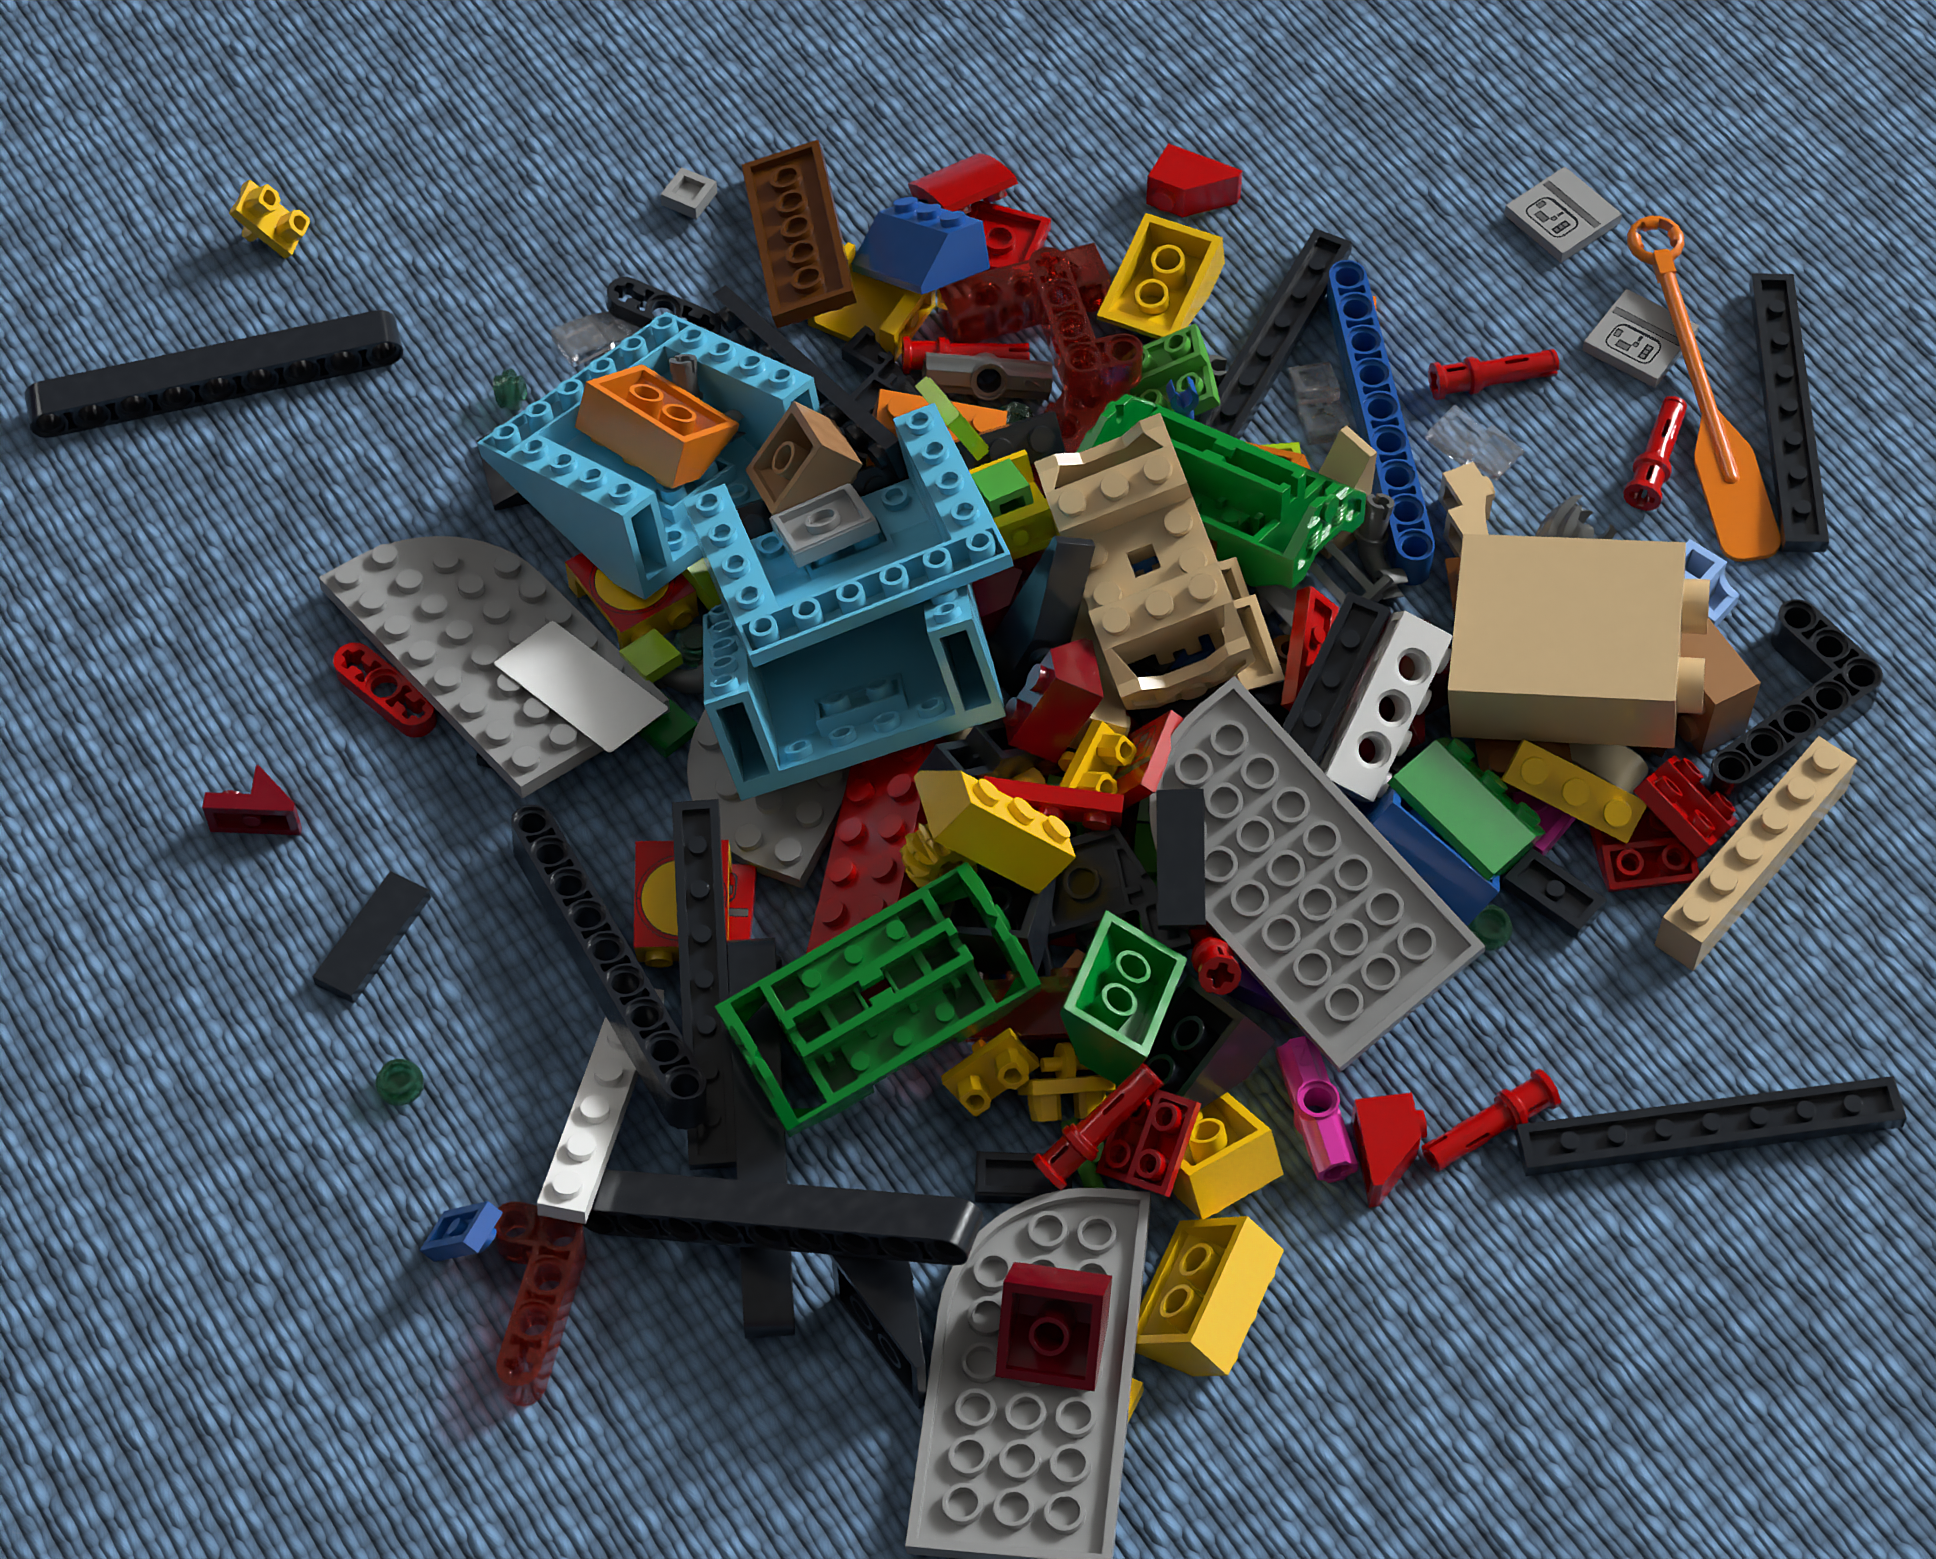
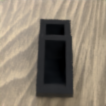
[918,720,1045,780]

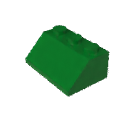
[1387,737,1546,881]
[1060,910,1187,1086]

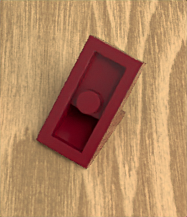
[202,765,302,835]

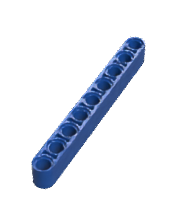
[1326,260,1435,586]

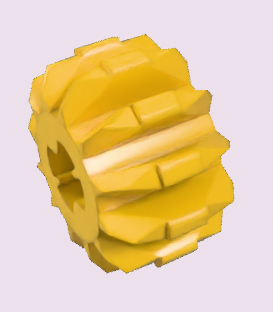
[899,823,978,888]

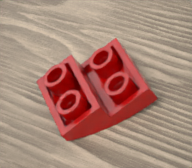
[908,153,1018,214]
[1633,755,1738,858]
[1589,806,1700,892]
[1096,1089,1201,1197]

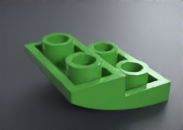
[1120,323,1220,416]

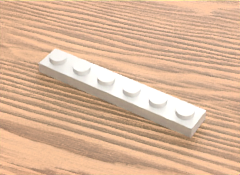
[537,988,664,1224]

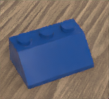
[851,197,990,295]
[1365,785,1500,926]

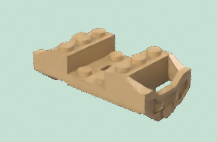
[1034,413,1256,710]

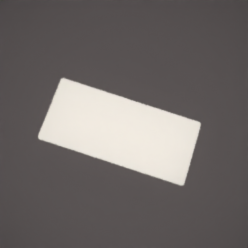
[494,621,668,753]

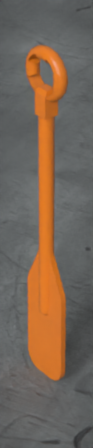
[1627,216,1781,562]

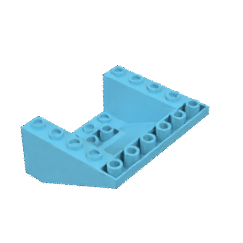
[477,312,821,600]
[683,403,1014,667]
[703,583,1006,801]

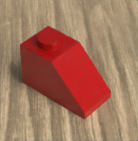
[1146,143,1243,217]
[1351,1092,1427,1208]

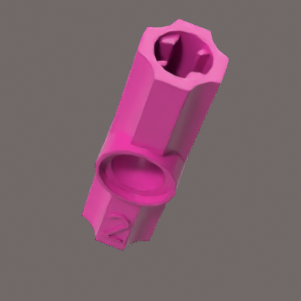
[1275,1036,1358,1183]

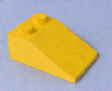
[1097,213,1225,339]
[1172,1092,1284,1219]

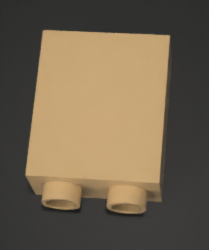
[1448,534,1710,748]

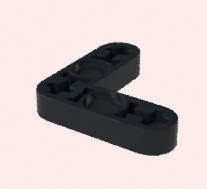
[606,277,721,336]

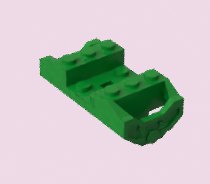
[1076,394,1366,589]
[715,862,1041,1138]

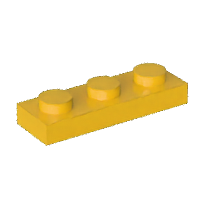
[1501,739,1647,844]

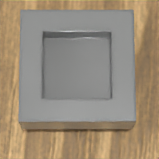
[661,167,717,220]

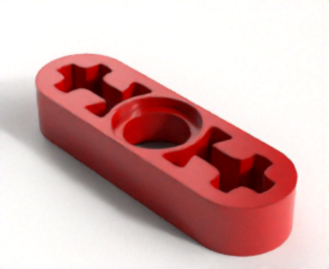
[333,642,437,738]

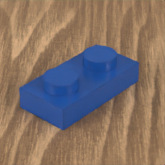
[419,1201,503,1262]

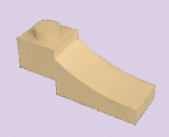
[1438,462,1495,557]

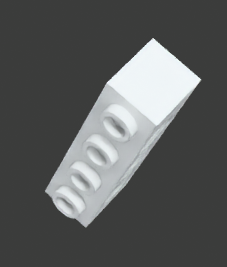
[1318,611,1453,802]

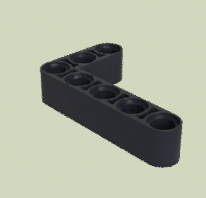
[1705,599,1883,807]

